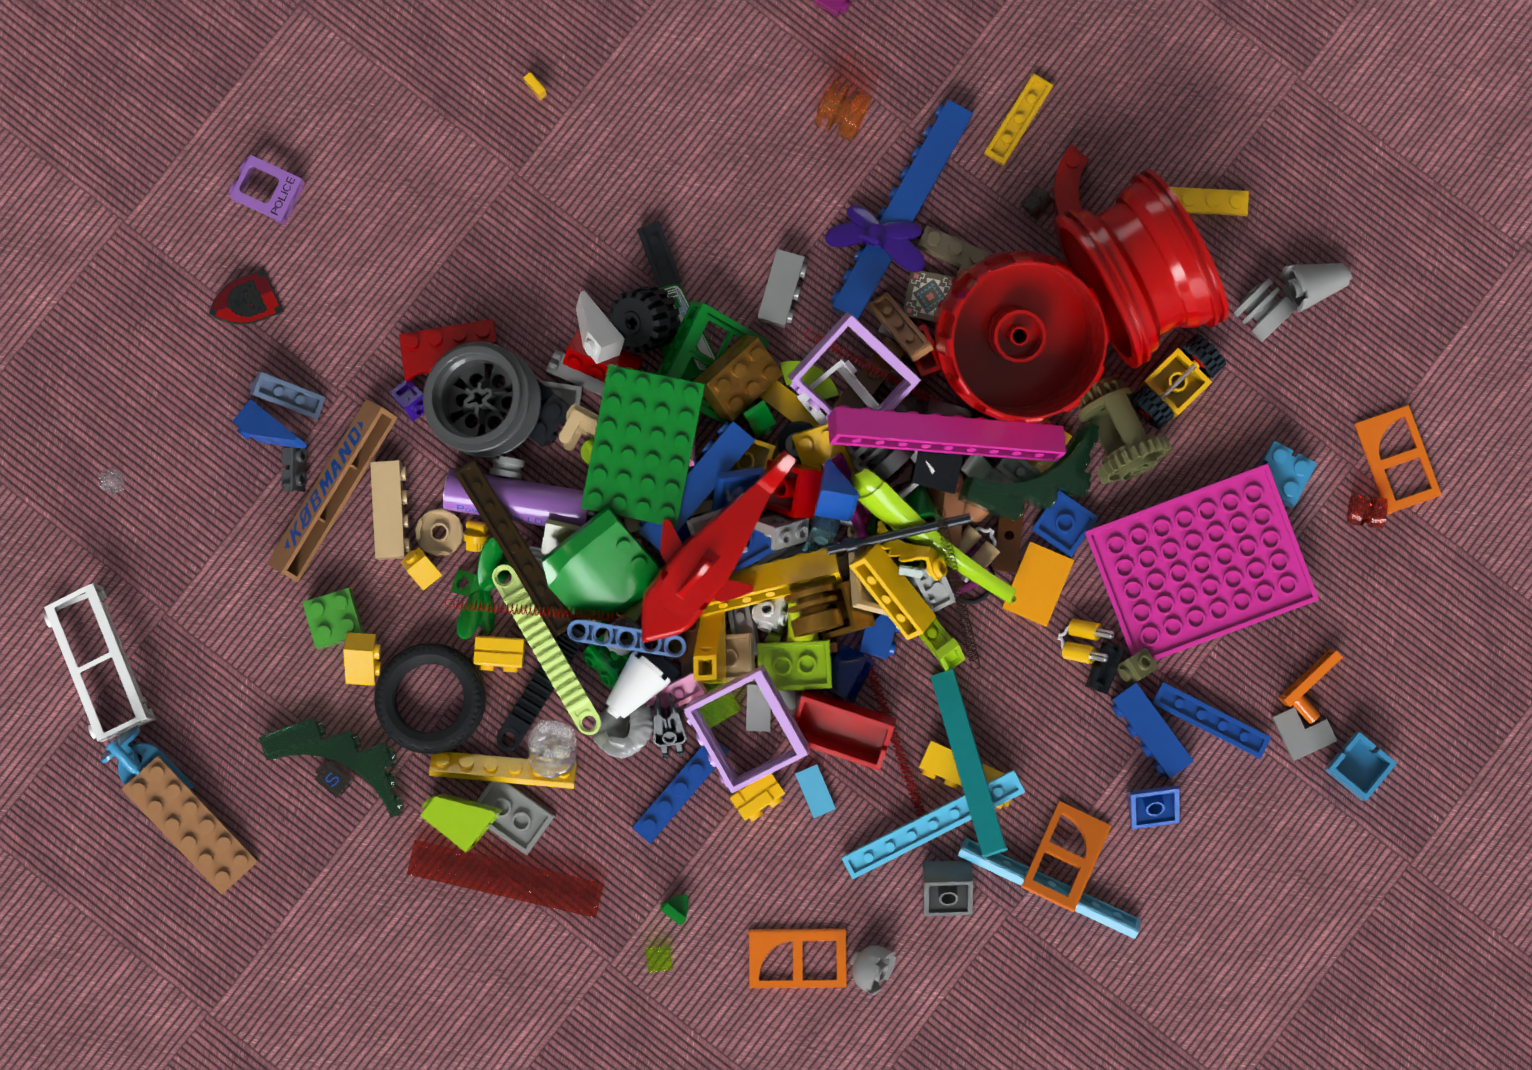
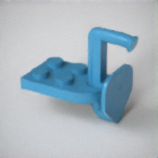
[101,725,194,789]

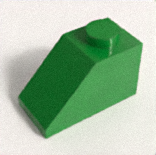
[740,398,776,437]

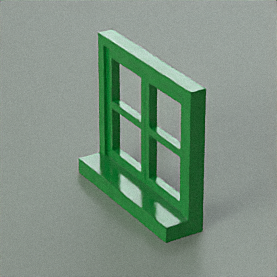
[657,301,770,425]

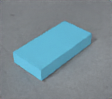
[795,765,836,818]

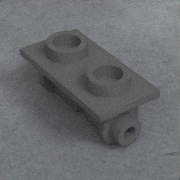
[281,446,307,492]

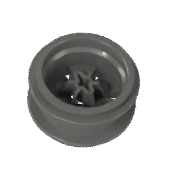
[423,342,541,458]

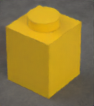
[401,547,442,591]

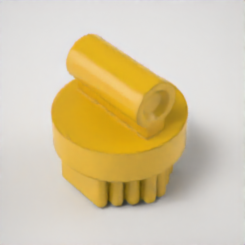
[463,520,491,552]

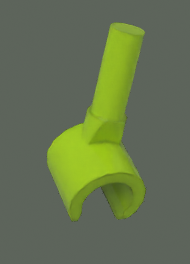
[766,620,788,643]

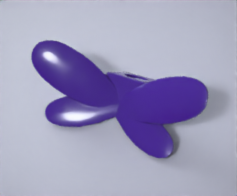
[825,205,925,272]

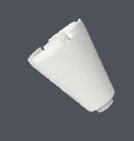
[606,651,671,719]

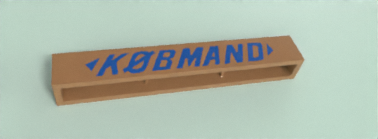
[266,399,398,582]

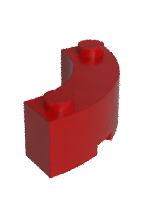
[1052,144,1090,216]

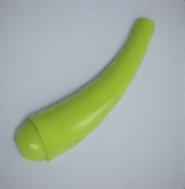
[851,468,1017,605]

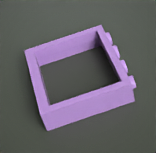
[787,312,921,420]
[684,664,810,793]

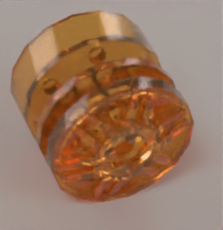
[815,79,872,142]

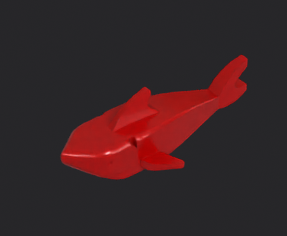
[641,450,796,642]

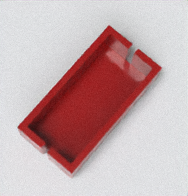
[787,690,897,771]

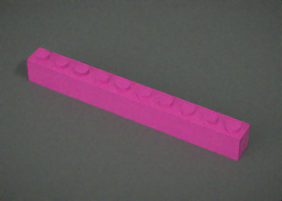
[828,405,1066,462]

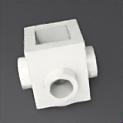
[752,598,788,633]

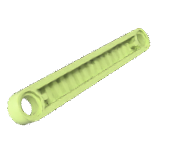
[492,565,602,735]

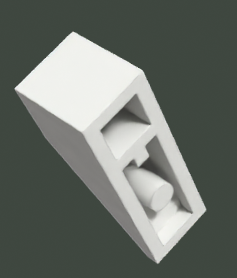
[576,290,625,364]

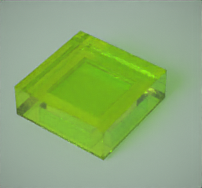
[645,945,673,973]

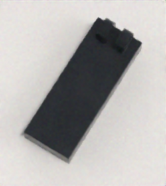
[637,221,682,288]

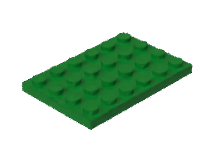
[581,364,705,527]

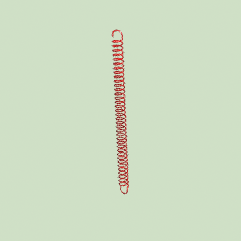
[805,330,944,403]
[445,599,627,622]
[862,654,926,817]

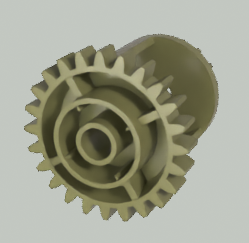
[1078,376,1172,484]

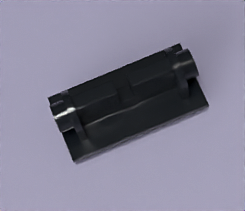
[1085,642,1125,694]

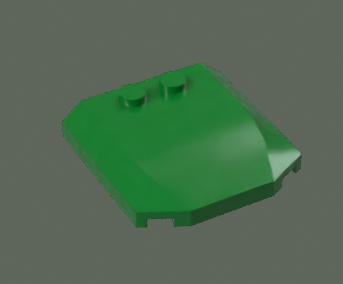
[541,506,662,629]

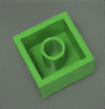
[302,588,365,650]

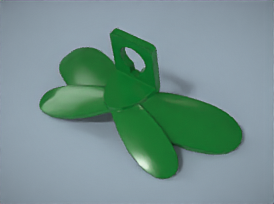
[451,537,512,639]

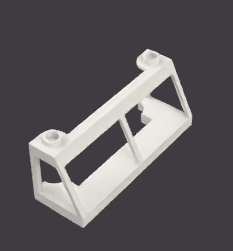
[797,359,935,499]
[44,583,156,742]

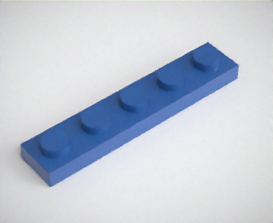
[1152,682,1271,759]
[632,741,729,844]

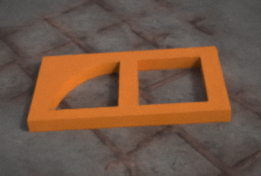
[1354,405,1442,514]
[1021,801,1111,912]
[748,928,847,988]

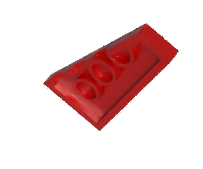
[399,319,497,382]

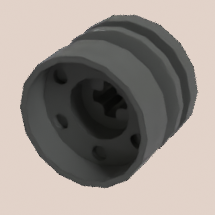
[850,446,915,482]

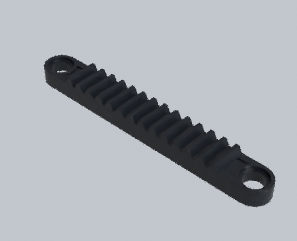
[496,614,586,751]

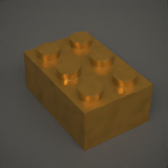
[694,335,783,421]

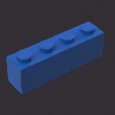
[1110,683,1194,779]

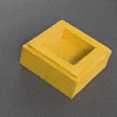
[523,72,547,101]

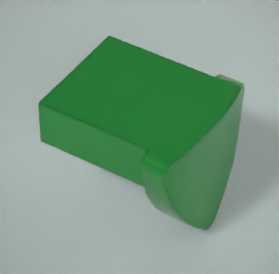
[660,894,688,926]

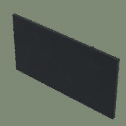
[911,398,973,494]

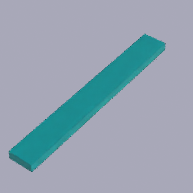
[930,669,1007,858]

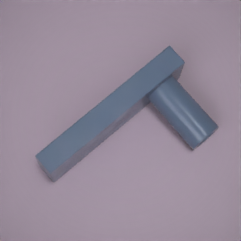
[249,371,326,420]

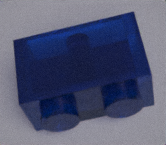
[825,644,875,704]

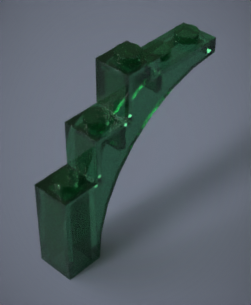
[958,423,1099,521]
[259,717,405,818]

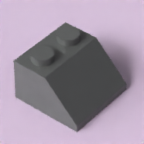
[922,860,973,917]

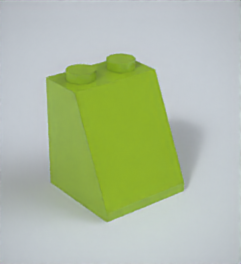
[420,793,503,852]

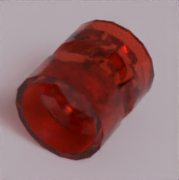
[1347,494,1388,529]

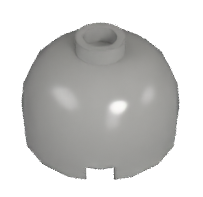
[851,945,896,996]

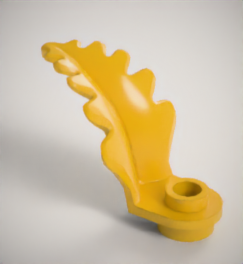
[877,520,947,580]

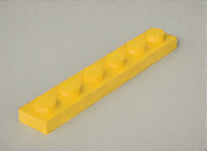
[429,752,577,789]

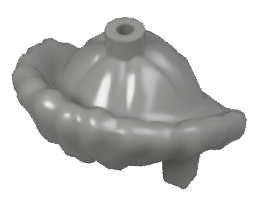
[593,703,654,759]

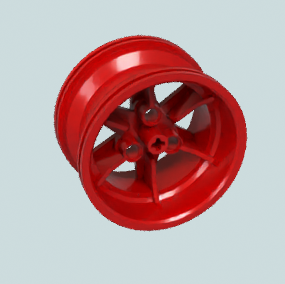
[1054,168,1229,368]

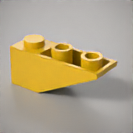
[693,611,726,684]

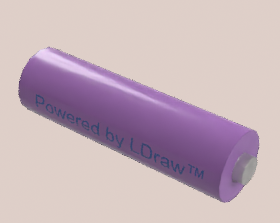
[443,468,595,526]

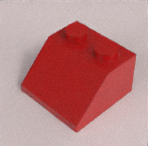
[765,459,822,518]

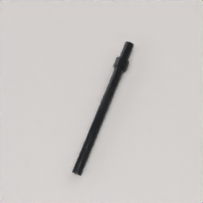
[826,513,972,555]

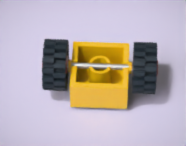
[1129,334,1227,430]

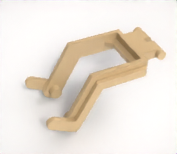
[559,404,598,451]

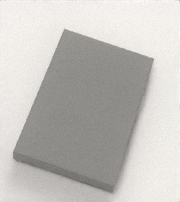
[476,782,555,856]

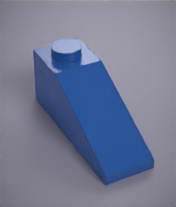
[232,399,307,449]

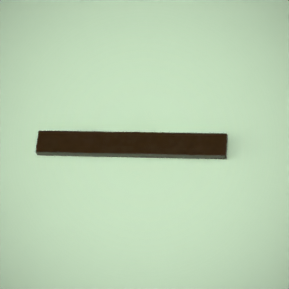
[454,459,574,637]

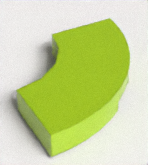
[780,361,839,400]

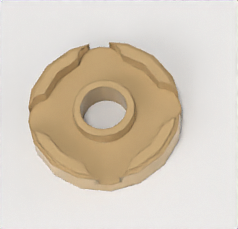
[415,509,464,557]

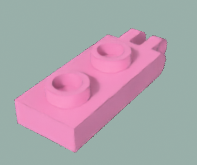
[645,671,707,714]

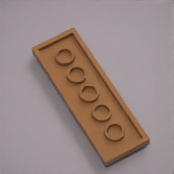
[121,755,258,895]

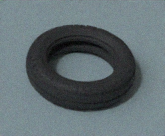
[374,643,486,754]

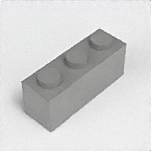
[757,249,808,329]

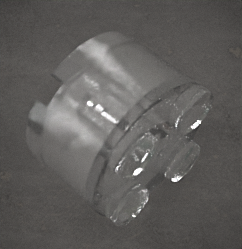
[528,720,577,778]

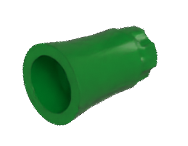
[904,485,941,532]

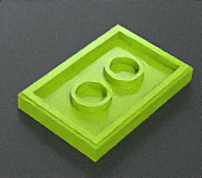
[757,640,832,692]

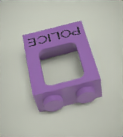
[229,155,305,226]

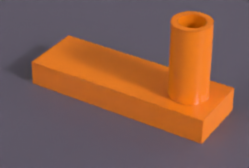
[1278,649,1343,724]

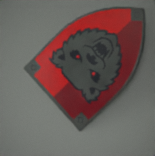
[209,269,284,325]

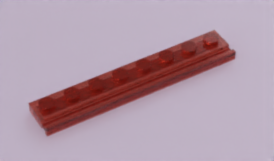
[407,840,604,918]

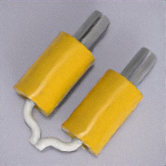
[1058,618,1114,664]

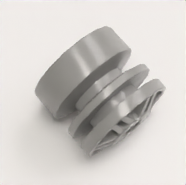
[1233,278,1298,342]

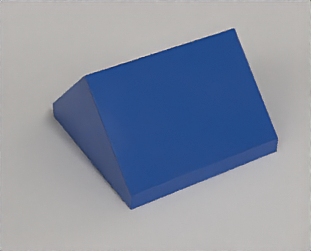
[815,459,859,522]
[1126,785,1180,829]

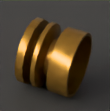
[784,584,844,637]

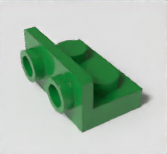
[582,634,630,689]

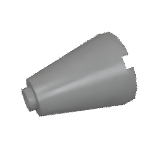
[1281,263,1351,312]

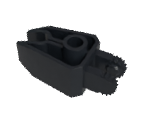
[653,693,687,759]

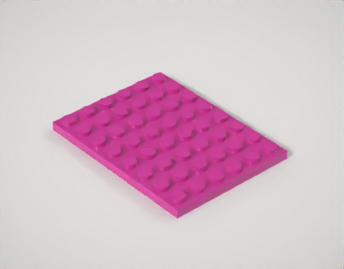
[1085,463,1319,661]

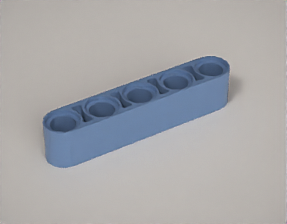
[567,620,687,657]

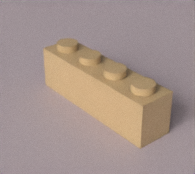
[370,460,411,560]

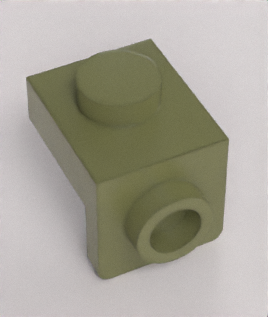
[1118,648,1158,686]

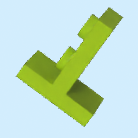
[918,618,966,671]

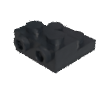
[529,379,571,447]

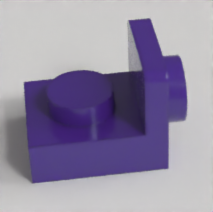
[389,380,424,421]

